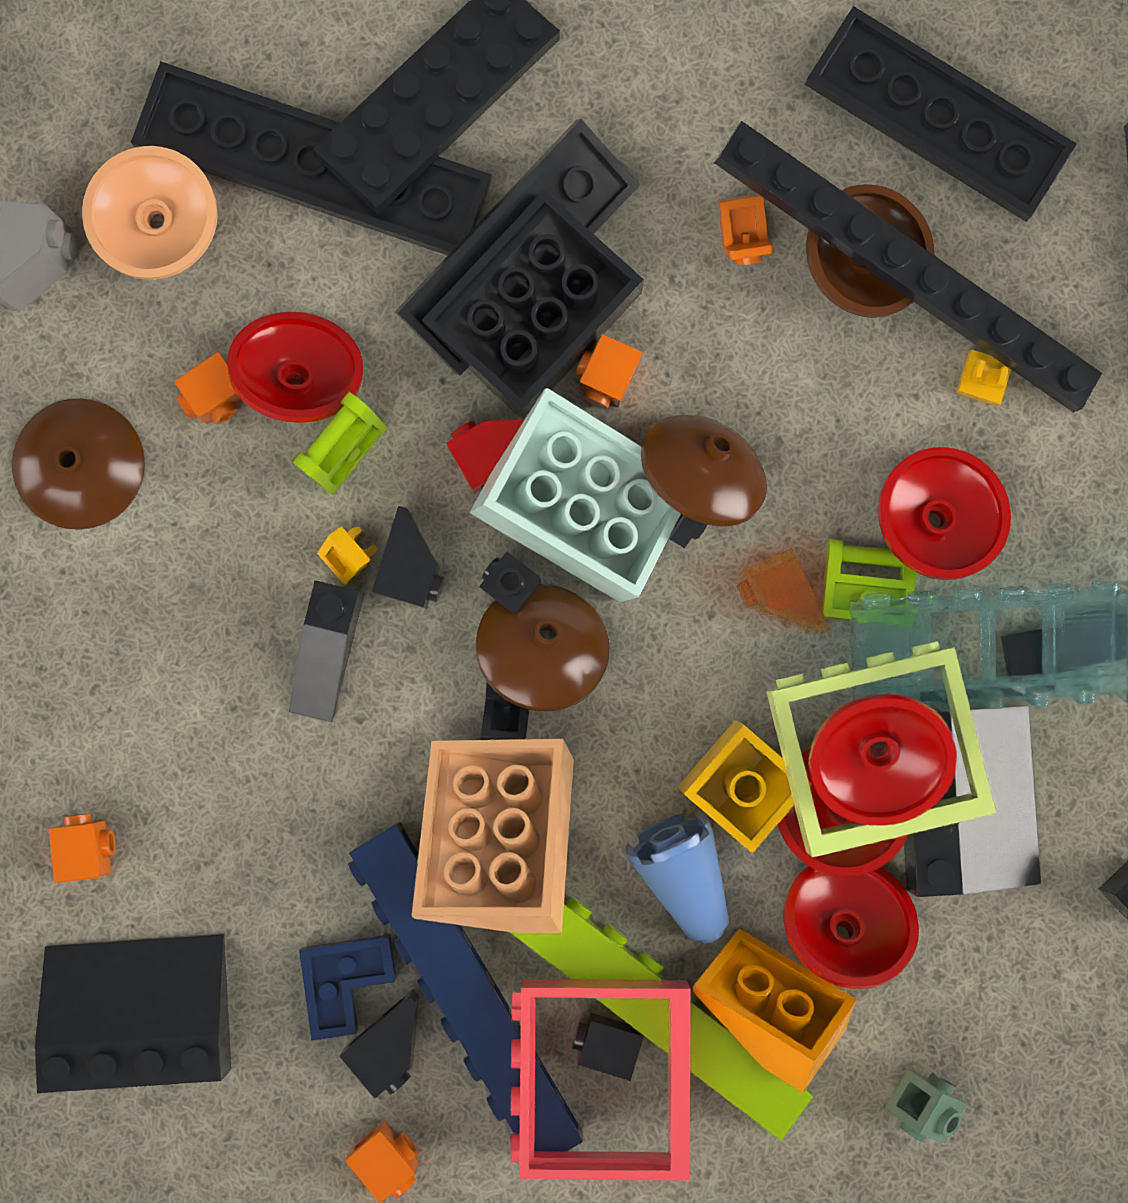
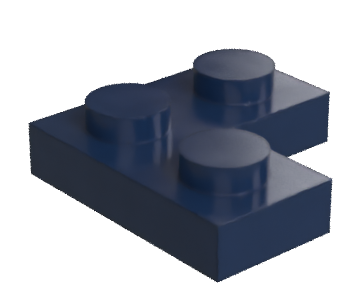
[299,934,397,1041]

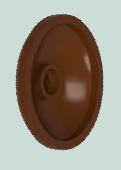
[806,184,935,318]
[12,398,145,530]
[641,415,767,527]
[475,584,610,711]

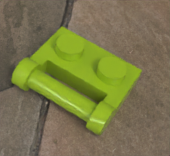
[292,392,388,495]
[820,538,917,626]

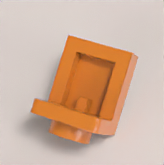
[717,193,773,265]

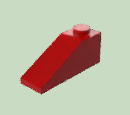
[446,419,525,494]

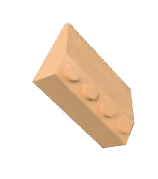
[412,739,574,933]

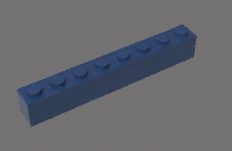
[348,822,583,1151]

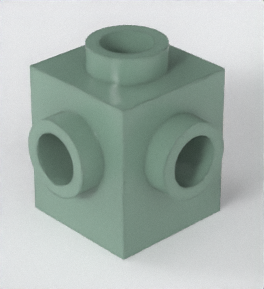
[885,1069,967,1143]

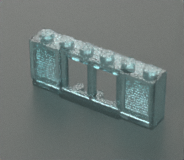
[850,581,1128,711]

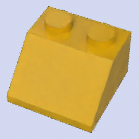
[677,720,812,853]

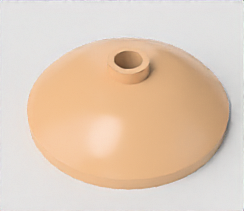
[82,146,218,280]

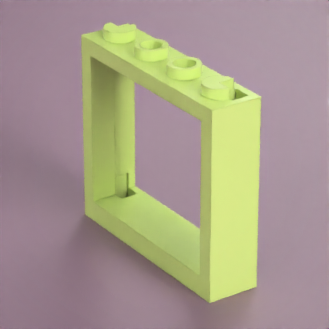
[766,641,996,857]

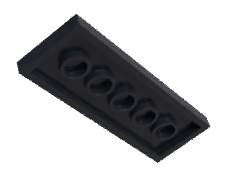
[313,0,560,215]
[805,6,1077,222]
[395,119,640,376]

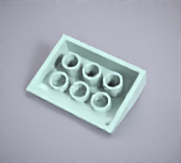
[470,388,681,602]

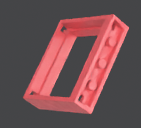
[510,979,690,1180]

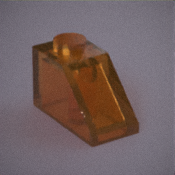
[736,548,830,635]

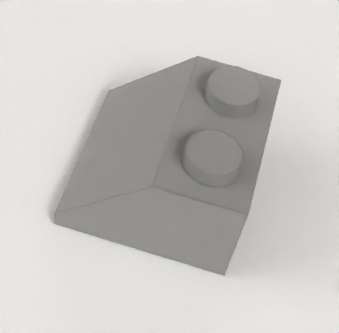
[0,201,77,311]

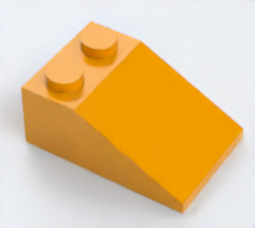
[692,928,857,1093]

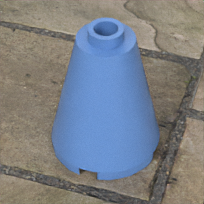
[625,812,729,943]

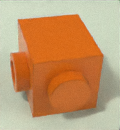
[575,334,643,409]
[174,352,243,425]
[49,813,116,883]
[345,1120,419,1203]

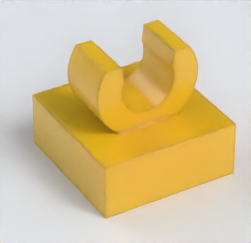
[956,349,1011,406]
[317,526,377,587]

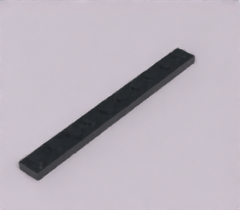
[714,121,1102,413]

